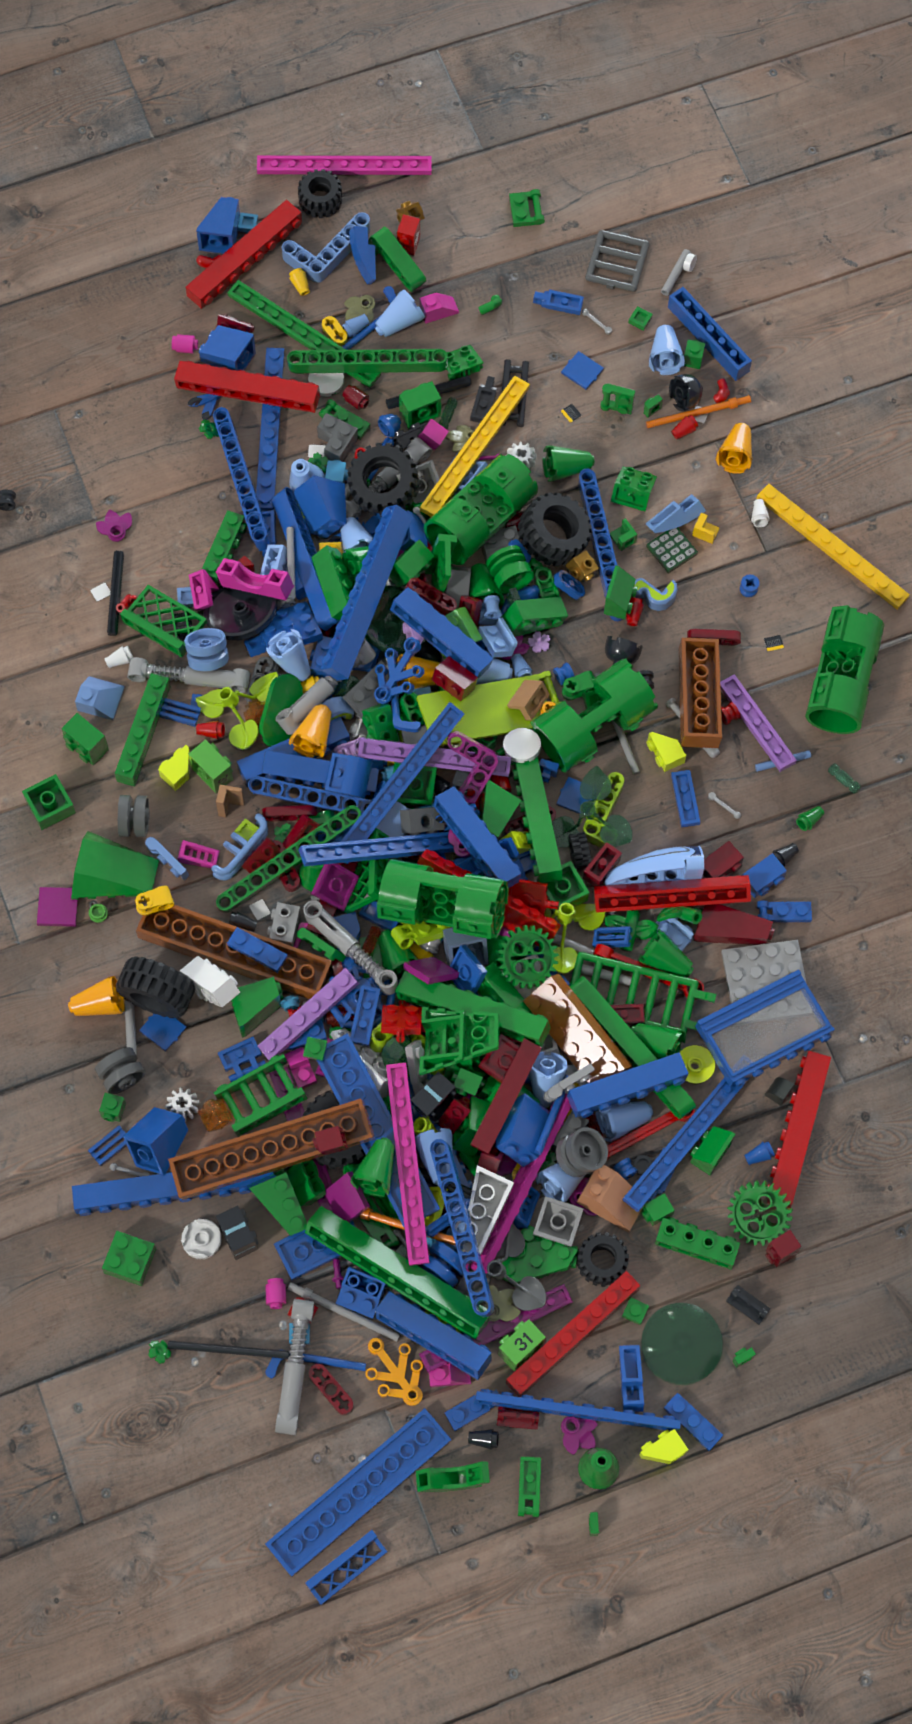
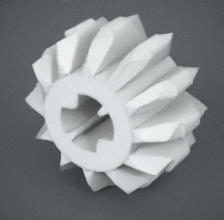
[507,441,537,470]
[166,1087,200,1122]

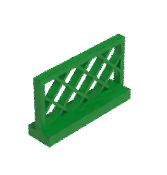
[425,534,457,603]
[120,585,208,658]
[344,828,389,914]

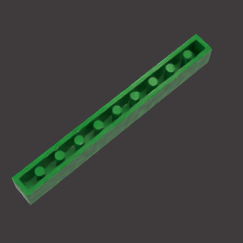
[305,1206,491,1340]

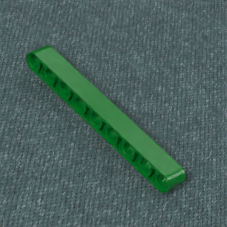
[287,349,448,374]
[216,806,361,913]
[569,976,696,1119]

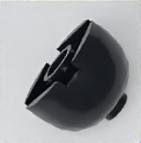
[669,374,703,411]
[605,636,643,665]

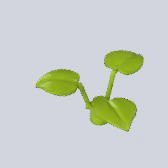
[196,672,279,750]
[545,903,606,974]

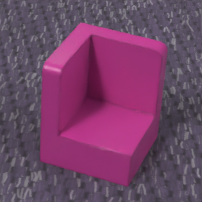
[418,419,449,450]

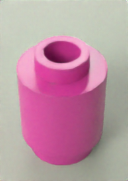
[172,334,198,354]
[265,1278,286,1309]

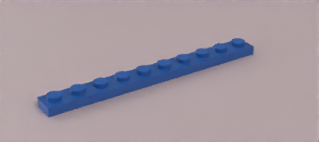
[256,348,284,511]
[340,702,464,864]
[299,832,465,866]
[622,1054,754,1212]
[474,1389,681,1432]

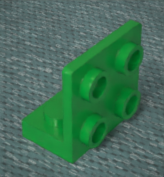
[610,466,657,512]

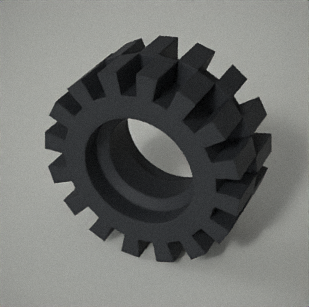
[568,832,591,869]

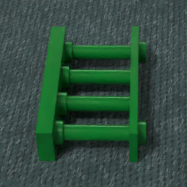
[214,1054,308,1137]

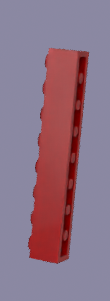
[186,199,302,309]
[174,361,321,413]
[417,849,561,946]
[594,875,751,913]
[767,1050,831,1208]
[506,1271,640,1397]

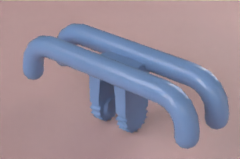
[212,814,268,881]

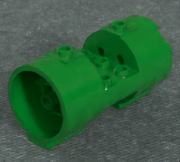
[424,454,538,565]
[805,605,884,734]
[530,658,658,773]
[377,859,509,939]

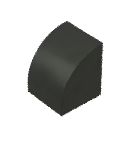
[765,1077,794,1106]

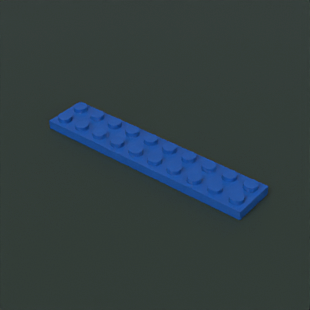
[317,1033,440,1229]
[265,1408,451,1577]

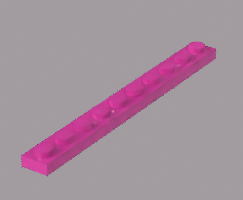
[257,155,432,175]
[386,1063,429,1266]
[470,1093,571,1274]

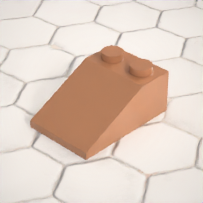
[576,1165,643,1233]

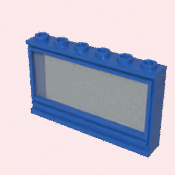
[695,970,835,1087]

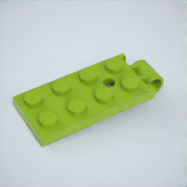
[391,922,452,949]

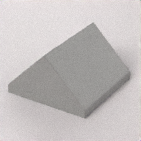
[533,1196,584,1247]

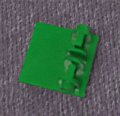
[439,345,484,380]

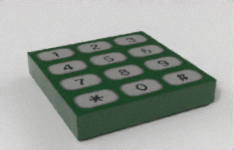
[646,527,698,574]

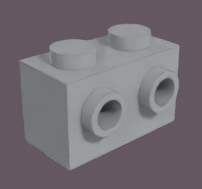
[267,902,301,947]

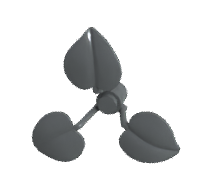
[456,1223,546,1311]

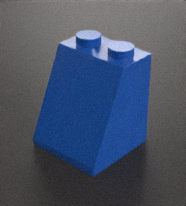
[196,197,240,254]
[199,325,256,371]
[294,475,347,538]
[496,1093,550,1167]
[123,1107,188,1175]

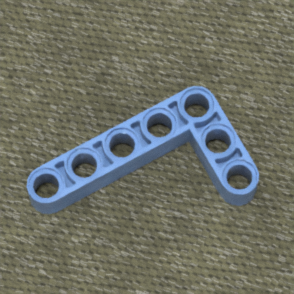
[282,212,370,283]

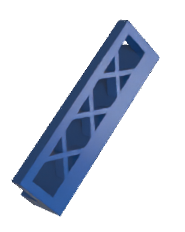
[305,1530,387,1605]

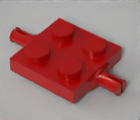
[508,879,559,915]
[381,1000,422,1043]

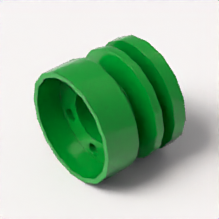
[486,545,534,594]

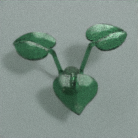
[552,766,633,847]

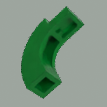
[416,1462,490,1492]

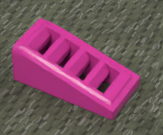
[177,840,220,868]

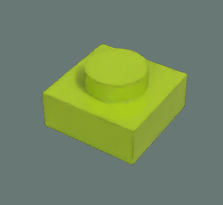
[234,818,259,841]

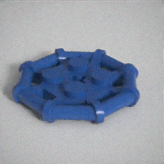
[329,963,396,1029]

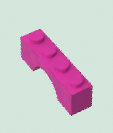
[216,558,294,600]

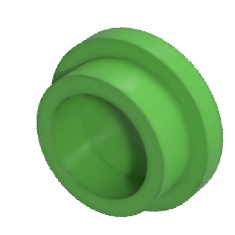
[89,904,108,923]

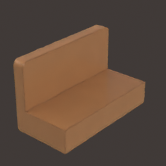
[507,680,550,721]
[216,785,245,817]

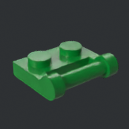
[509,189,545,227]
[600,383,635,415]

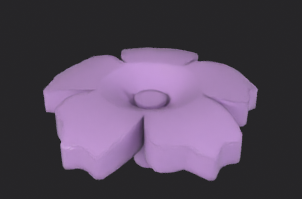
[528,631,550,653]

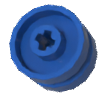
[418,1240,470,1288]

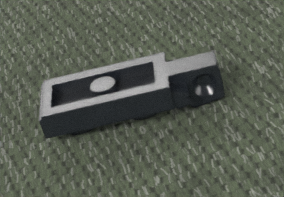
[470,376,497,423]

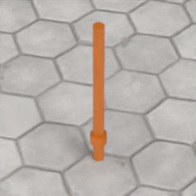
[646,396,751,429]
[359,1208,456,1246]

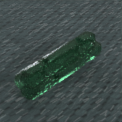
[438,397,458,429]
[828,763,861,794]

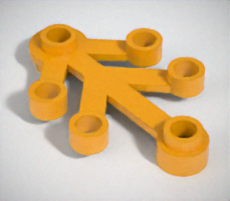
[365,1338,423,1406]

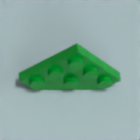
[502,1225,578,1286]

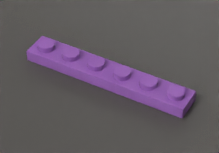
[720,674,797,772]
[258,968,360,1060]

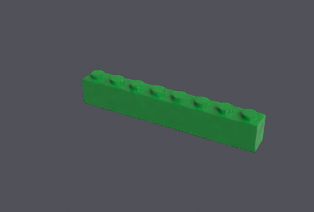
[510,757,562,883]
[395,971,551,1047]

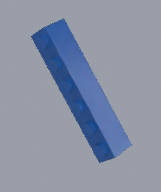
[668,287,752,381]
[390,587,494,678]
[237,717,350,787]
[261,750,379,796]
[433,786,522,888]
[567,1052,689,1118]
[375,1291,492,1380]

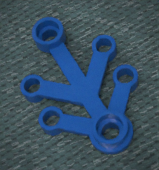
[374,637,424,704]

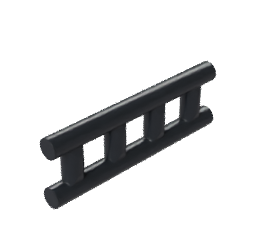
[501,359,529,427]

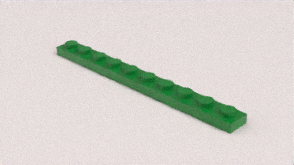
[227,280,381,388]

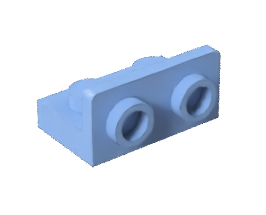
[478,618,517,658]
[656,918,694,951]

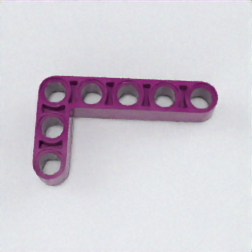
[443,731,498,832]

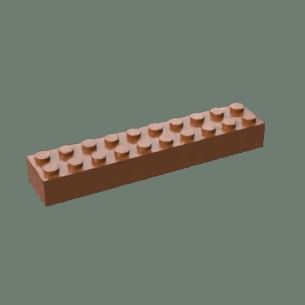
[136,905,332,999]
[168,1099,375,1200]

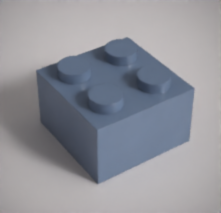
[443,927,488,966]

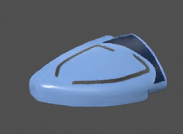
[604,846,704,885]

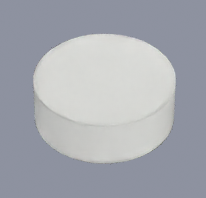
[683,253,697,272]

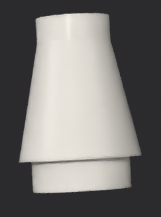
[751,499,770,527]
[105,646,134,668]

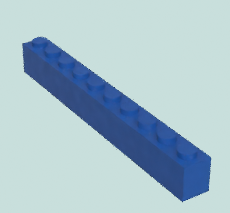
[320,505,413,681]
[72,1172,274,1216]

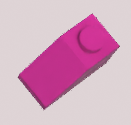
[420,293,459,324]

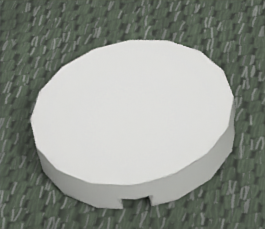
[308,373,344,397]
[503,728,541,763]
[181,1219,222,1259]

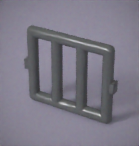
[585,230,649,292]

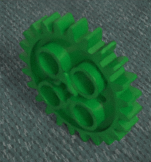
[495,925,559,989]
[727,1180,793,1246]

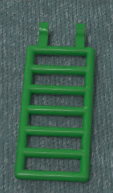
[570,952,717,1034]

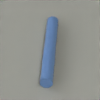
[755,750,811,772]

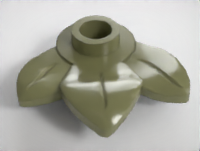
[344,295,375,328]
[445,425,474,452]
[484,1285,520,1322]

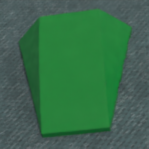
[71,831,159,900]
[419,1007,499,1076]

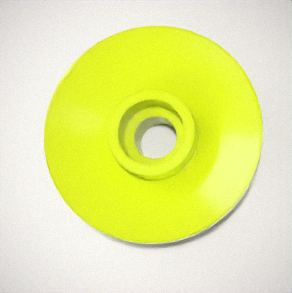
[680,1045,715,1084]

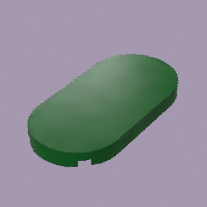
[259,674,303,747]

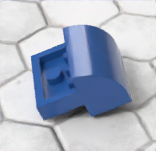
[325,753,373,799]
[335,1266,387,1319]

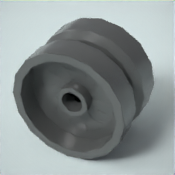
[117,795,150,837]
[95,1047,146,1094]
[556,1127,608,1177]

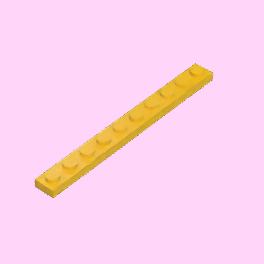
[420,376,530,517]
[756,484,910,610]

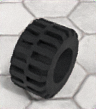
[298,169,342,218]
[577,1232,629,1287]

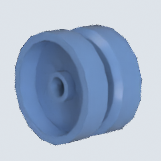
[184,628,229,671]

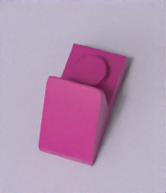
[189,569,219,611]
[284,1047,317,1089]
[429,1363,471,1387]

